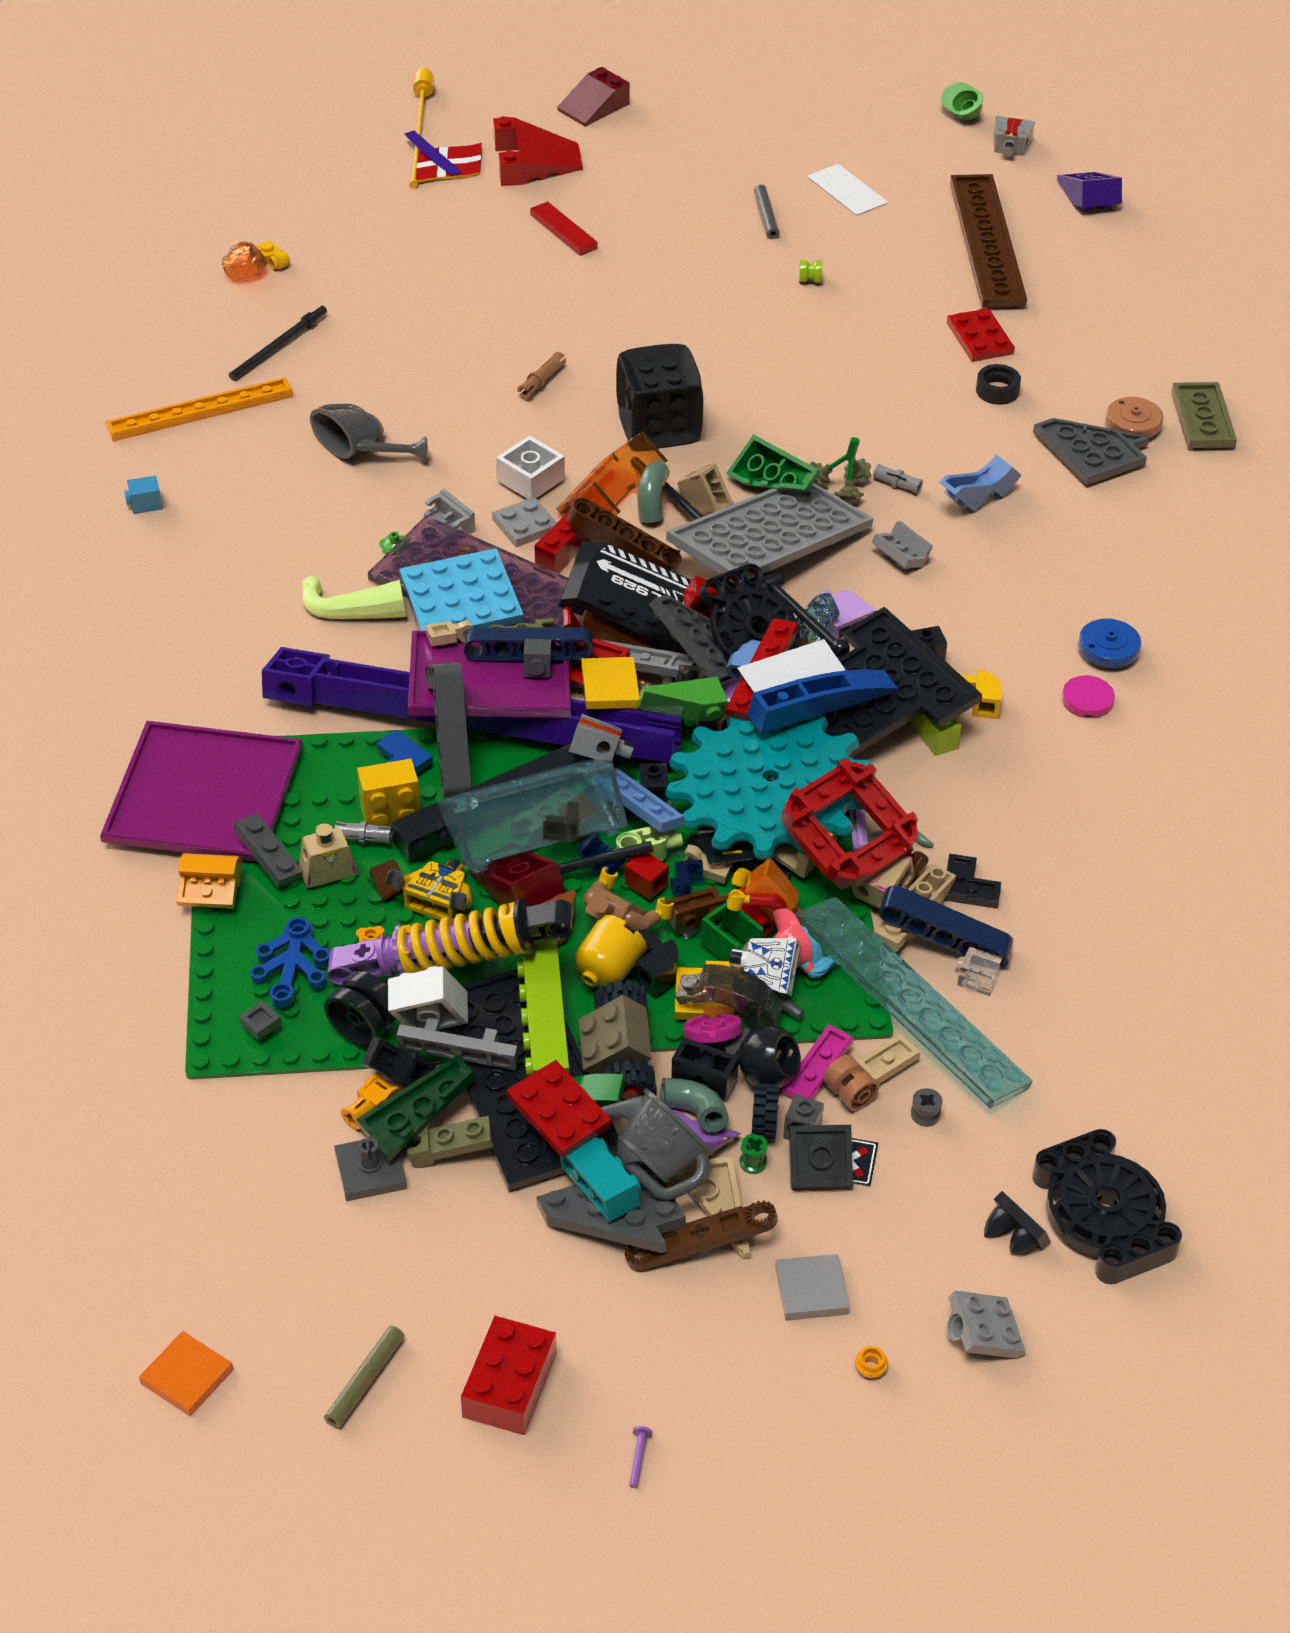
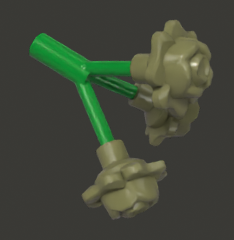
[810,437,871,504]

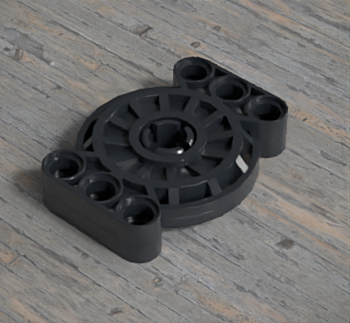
[1032,1129,1182,1284]

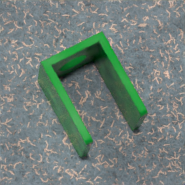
[701,902,764,962]

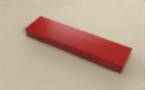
[530,201,598,255]

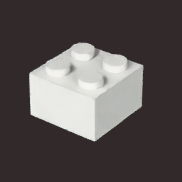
[496,435,565,499]
[388,966,468,1029]

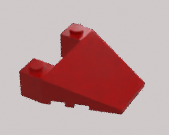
[493,116,583,186]

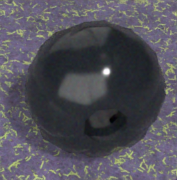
[739,1025,801,1089]

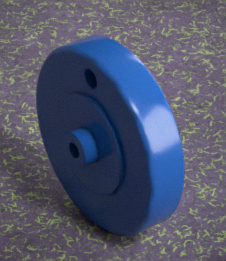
[1078,618,1141,668]

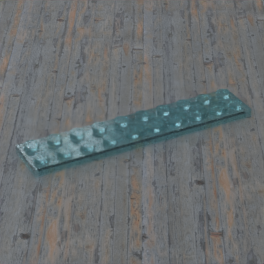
[795,897,1033,1109]

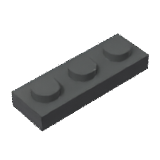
[233,813,303,888]

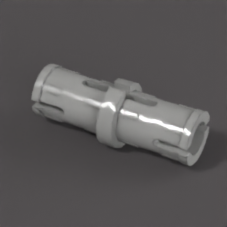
[873,464,923,494]
[335,821,392,844]

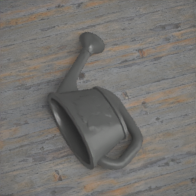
[310,404,428,463]
[601,1088,714,1200]

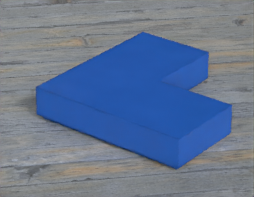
[376,730,433,774]

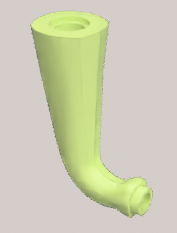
[302,576,407,619]

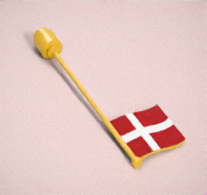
[409,68,482,188]

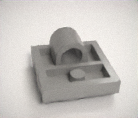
[947,1291,1026,1359]

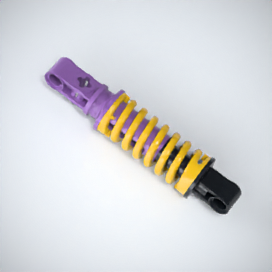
[327,899,573,985]

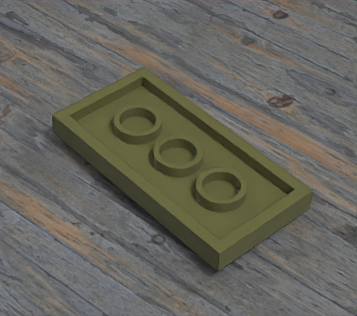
[1172,382,1237,449]

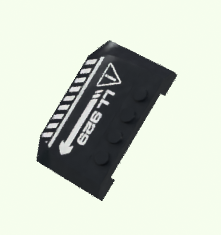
[558,541,692,654]

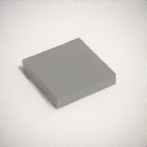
[775,1254,849,1321]

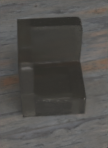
[543,802,580,842]

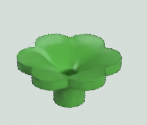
[379,531,410,556]

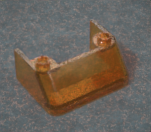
[556,431,668,516]

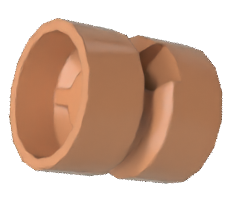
[823,1054,879,1111]

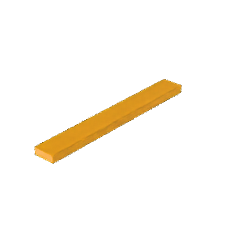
[105,377,293,441]

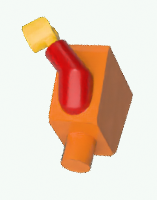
[727,858,805,922]

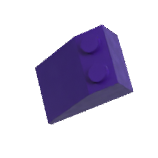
[1057,172,1122,210]

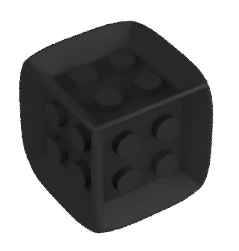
[616,344,703,449]

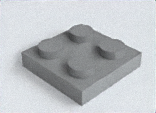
[492,497,557,547]

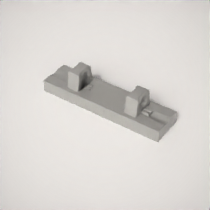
[603,640,697,684]
[397,1018,518,1070]

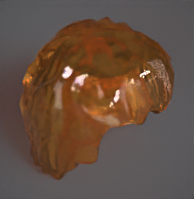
[222,241,267,282]

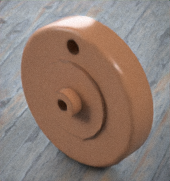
[1106,397,1163,438]

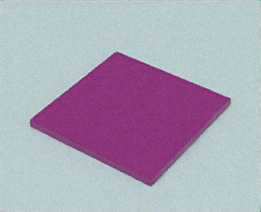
[408,631,571,718]
[100,721,303,862]

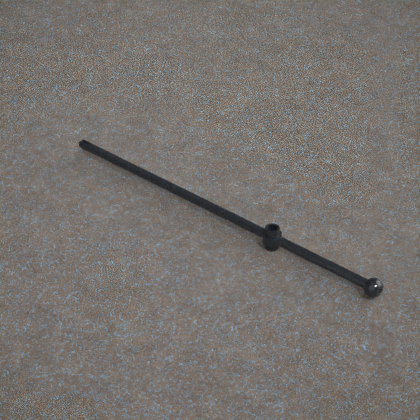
[632,455,850,658]

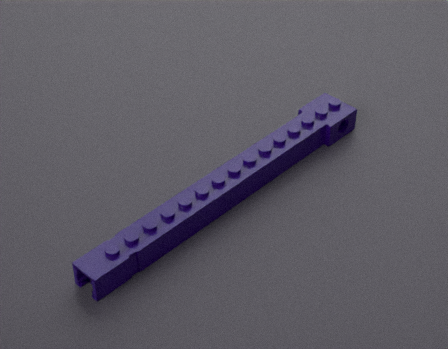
[261,647,683,763]

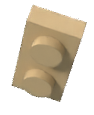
[856,1033,920,1084]

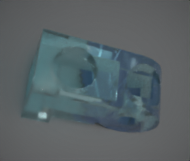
[796,593,840,641]

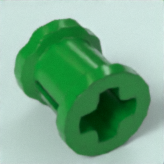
[740,1134,768,1174]

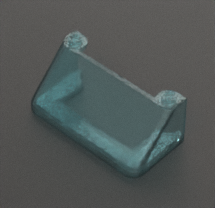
[438,759,628,873]

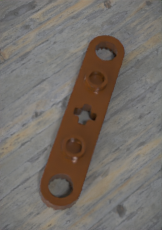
[625,1200,778,1271]

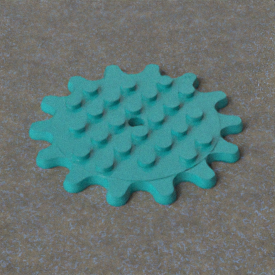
[665,715,876,860]

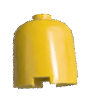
[575,915,648,987]

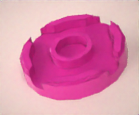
[1062,675,1115,717]
[683,1013,743,1043]

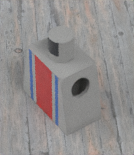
[569,714,635,763]

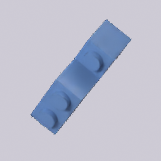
[939,455,1022,512]

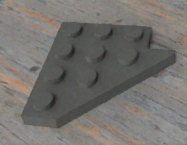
[1033,418,1149,485]
[649,595,733,683]
[536,1169,686,1253]

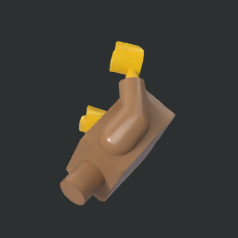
[583,867,674,934]

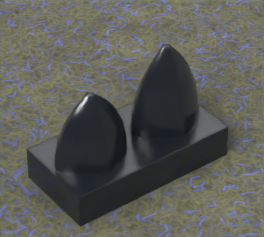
[984,1191,1051,1254]

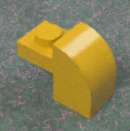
[960,669,1002,719]

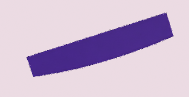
[404,130,462,175]

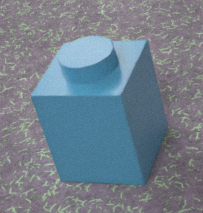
[124,475,163,514]

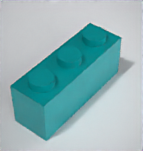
[559,1137,641,1223]

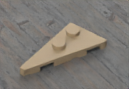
[675,1156,750,1259]

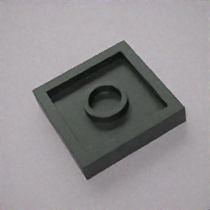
[789,1124,853,1188]

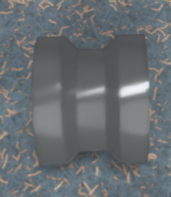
[911,1088,943,1127]

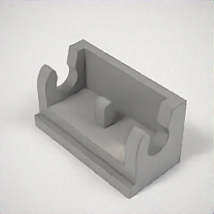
[424,489,475,543]

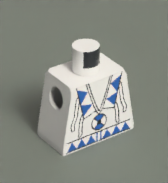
[729,938,801,997]

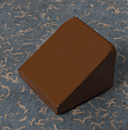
[370,859,403,900]

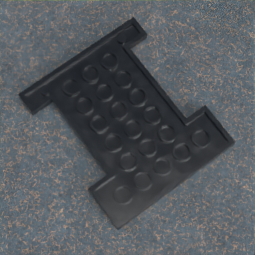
[800,607,982,758]

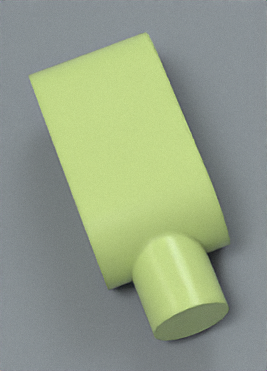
[616,826,683,868]

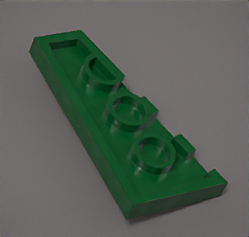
[356,1054,476,1162]

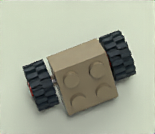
[578,980,657,1101]

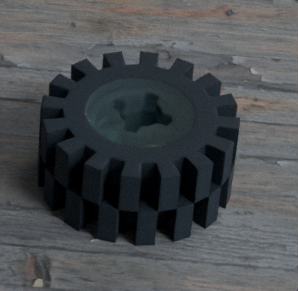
[751,1083,779,1140]

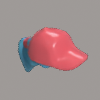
[773,909,841,978]

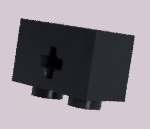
[671,1037,739,1100]

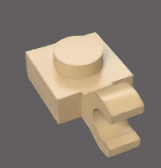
[425,620,473,647]
[683,845,735,884]

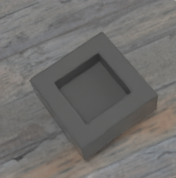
[239,1001,282,1040]

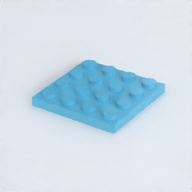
[399,548,524,631]

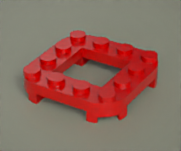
[781,759,918,889]

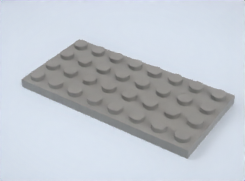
[666,483,874,583]

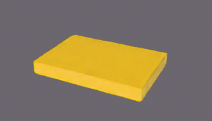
[581,657,640,710]

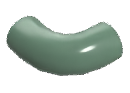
[637,460,670,523]
[660,1078,728,1132]

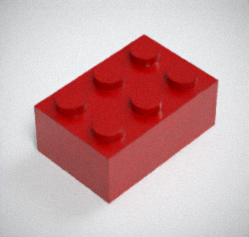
[461,1315,557,1435]

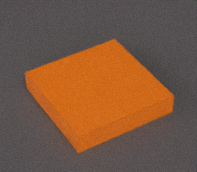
[139,1331,233,1416]

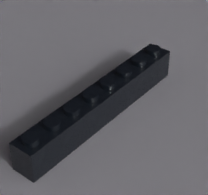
[391,744,598,862]

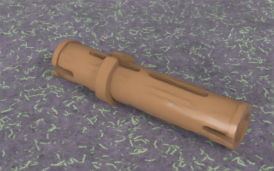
[517,352,566,399]

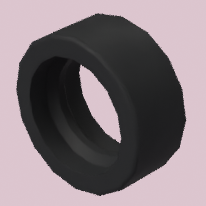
[976,364,1021,405]

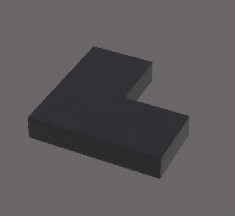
[944,853,1001,909]

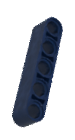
[464,627,593,661]
[879,886,1013,969]

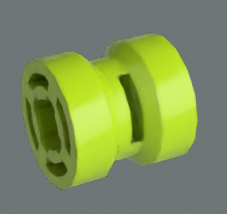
[799,260,823,283]

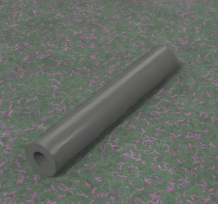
[754,185,780,239]

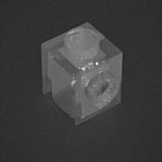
[955,947,1002,996]

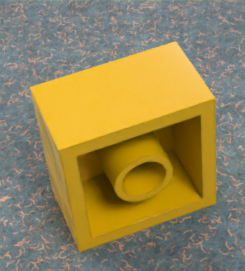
[357,758,420,826]

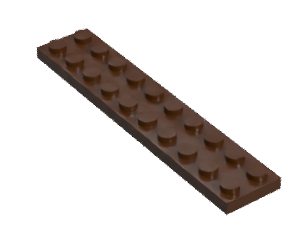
[950,174,1027,308]

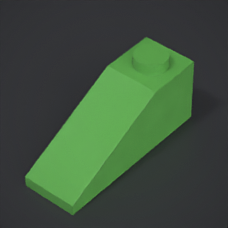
[638,677,728,722]

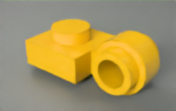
[252,240,290,270]

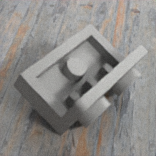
[872,521,933,569]

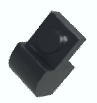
[636,929,678,997]
[361,1036,437,1086]

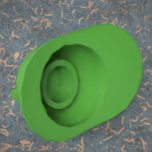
[941,82,983,120]

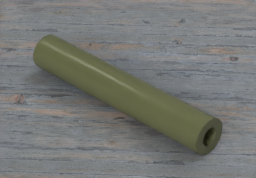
[324,1325,405,1428]

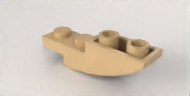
[872,863,956,952]

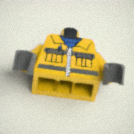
[385,859,473,920]

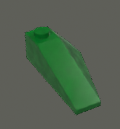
[726,434,820,492]

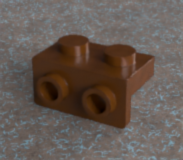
[666,886,728,933]

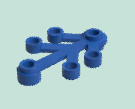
[250,917,330,1009]

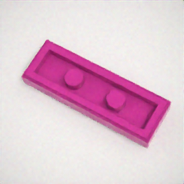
[782,1024,854,1100]

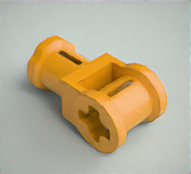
[341,1073,401,1130]

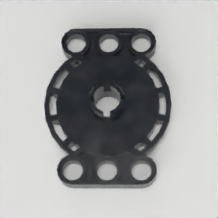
[699,563,801,659]

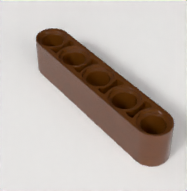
[567,498,681,573]

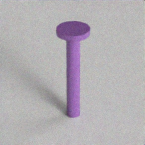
[629,1426,653,1488]

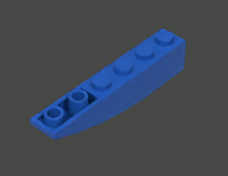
[747,669,898,733]

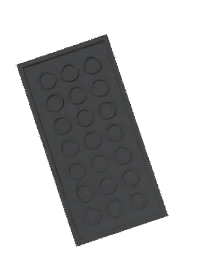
[441,969,618,1191]

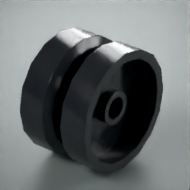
[324,970,397,1047]

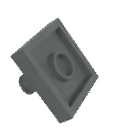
[334,1138,407,1201]

